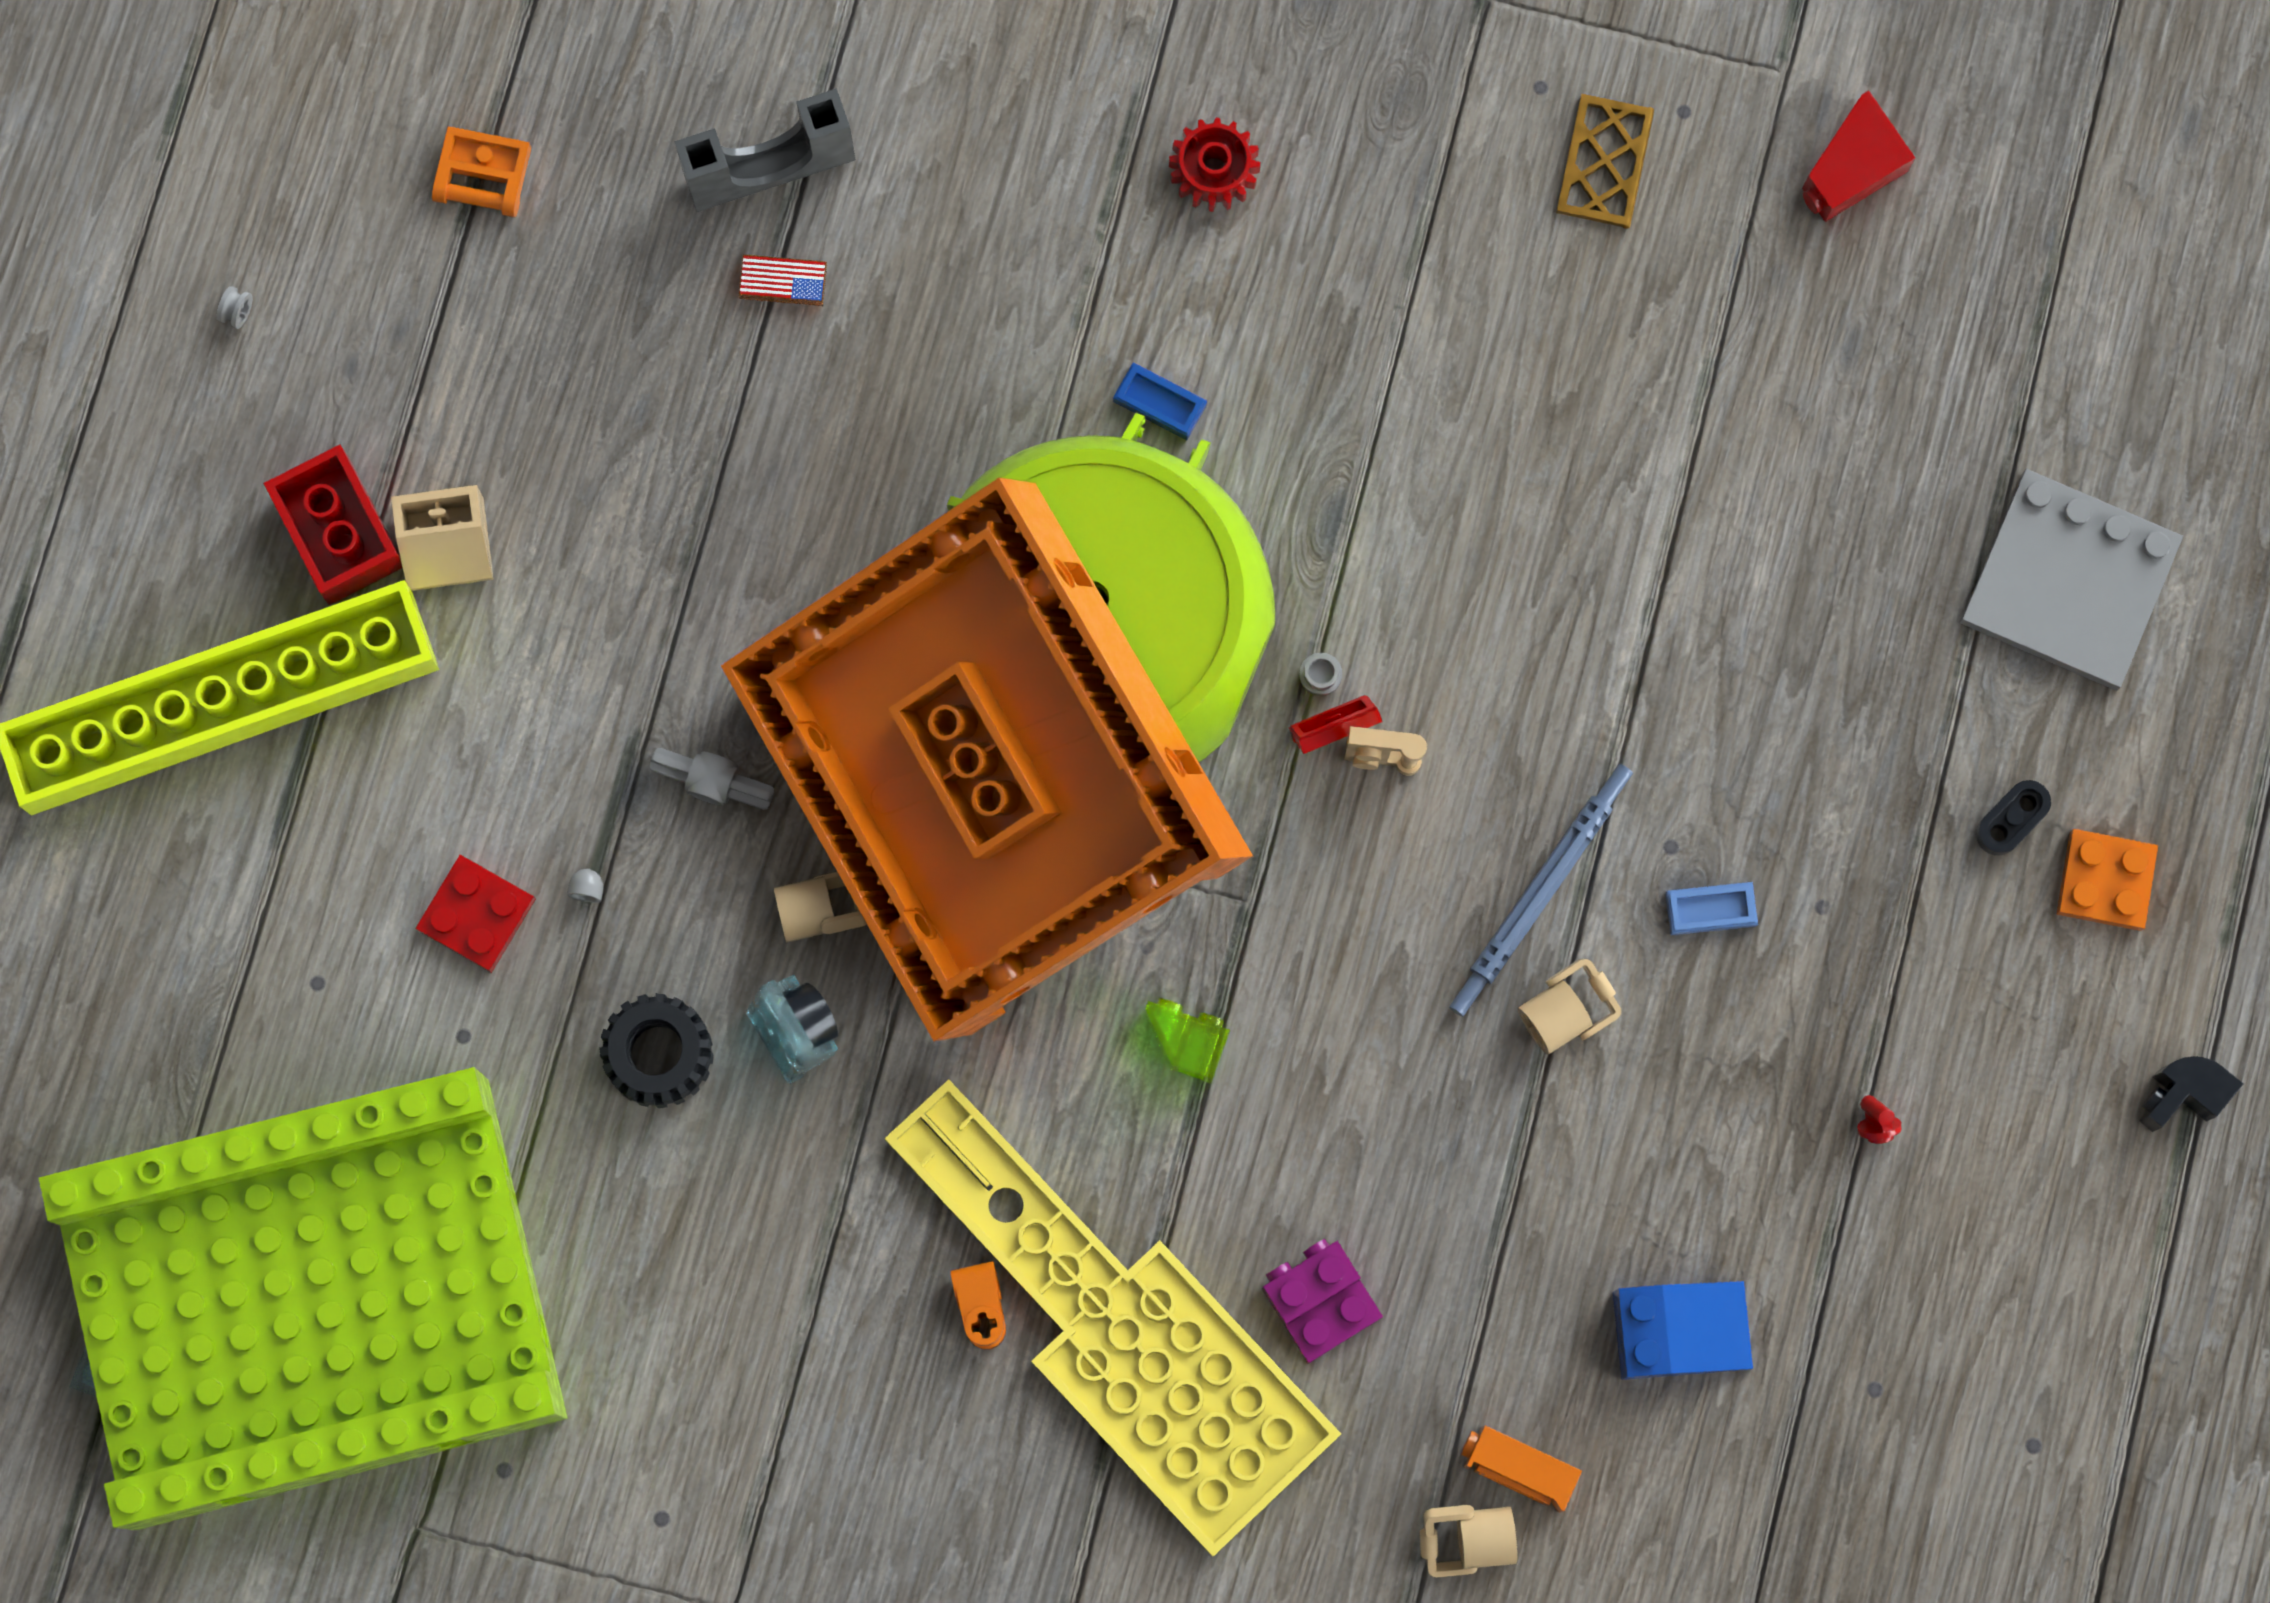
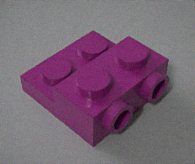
[1262,1239,1383,1364]

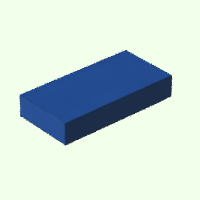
[1113,362,1207,440]

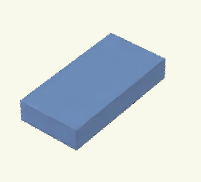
[1665,882,1758,935]

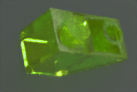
[1145,998,1230,1084]

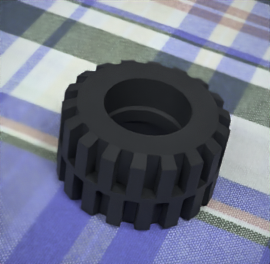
[599,993,714,1108]

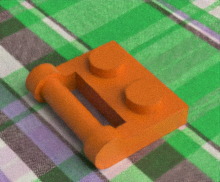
[432,126,532,218]

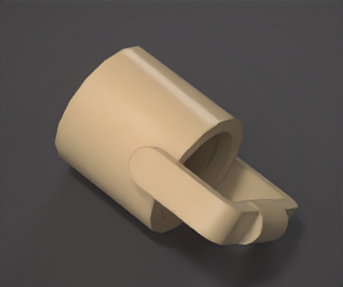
[774,872,867,943]
[1517,959,1621,1055]
[1420,1505,1517,1577]

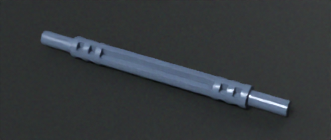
[1449,764,1633,1017]

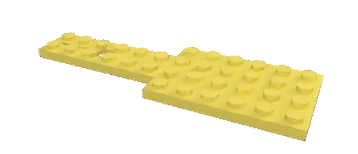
[884,1079,1341,1557]

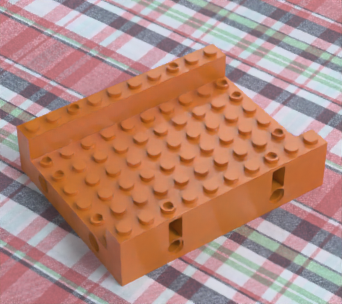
[721,477,1253,1042]

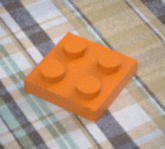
[2056,829,2158,931]

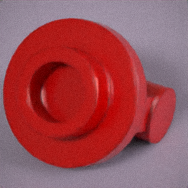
[1857,1095,1902,1144]

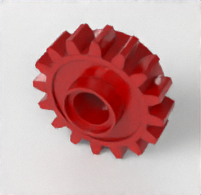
[1169,117,1261,212]

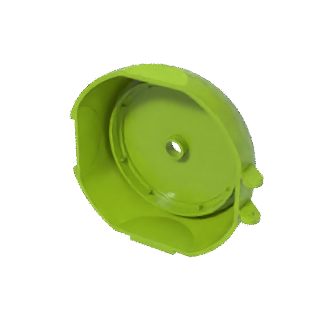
[946,413,1275,762]

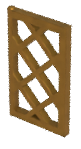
[1556,94,1654,229]

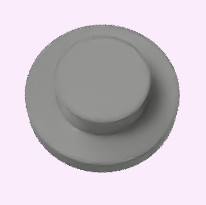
[1299,653,1342,696]

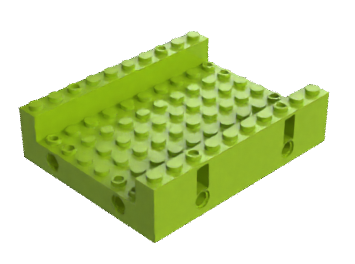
[39,1067,568,1530]

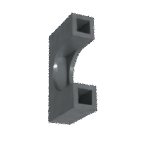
[674,88,856,212]

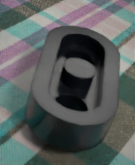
[1976,780,2051,856]

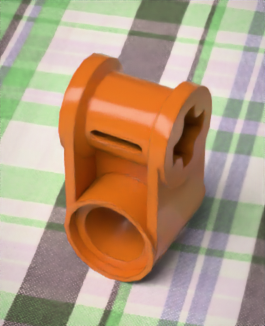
[950,1261,1006,1350]

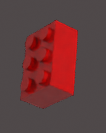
[263,444,403,605]

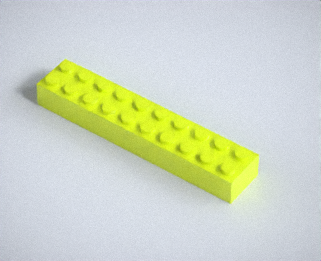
[0,580,440,816]

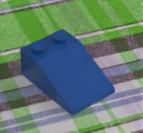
[1613,1281,1753,1380]

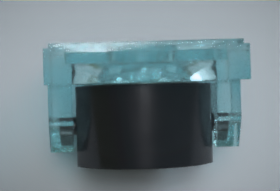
[746,975,838,1084]

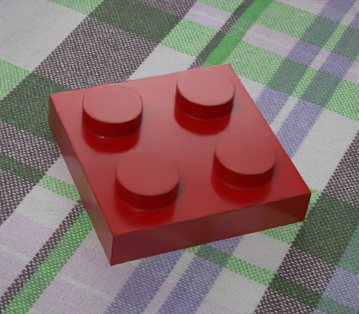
[415,855,536,973]

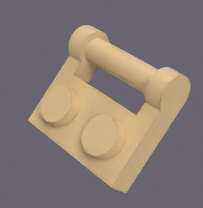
[1344,726,1427,776]

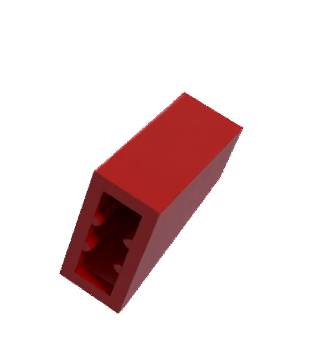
[1802,90,1915,222]

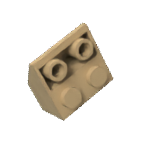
[391,485,493,591]

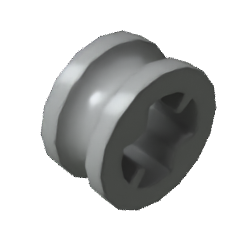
[216,286,253,329]

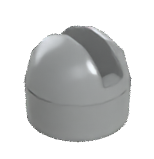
[567,869,603,903]

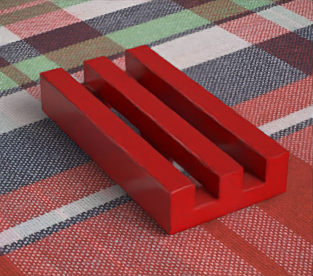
[1288,695,1383,754]

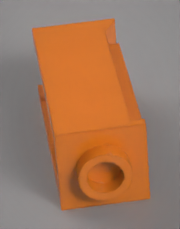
[1461,1425,1582,1513]

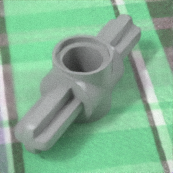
[650,748,774,810]

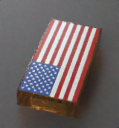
[739,254,827,306]

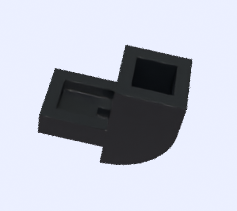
[2139,1056,2244,1132]

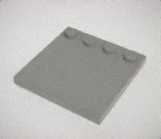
[1960,469,2183,691]

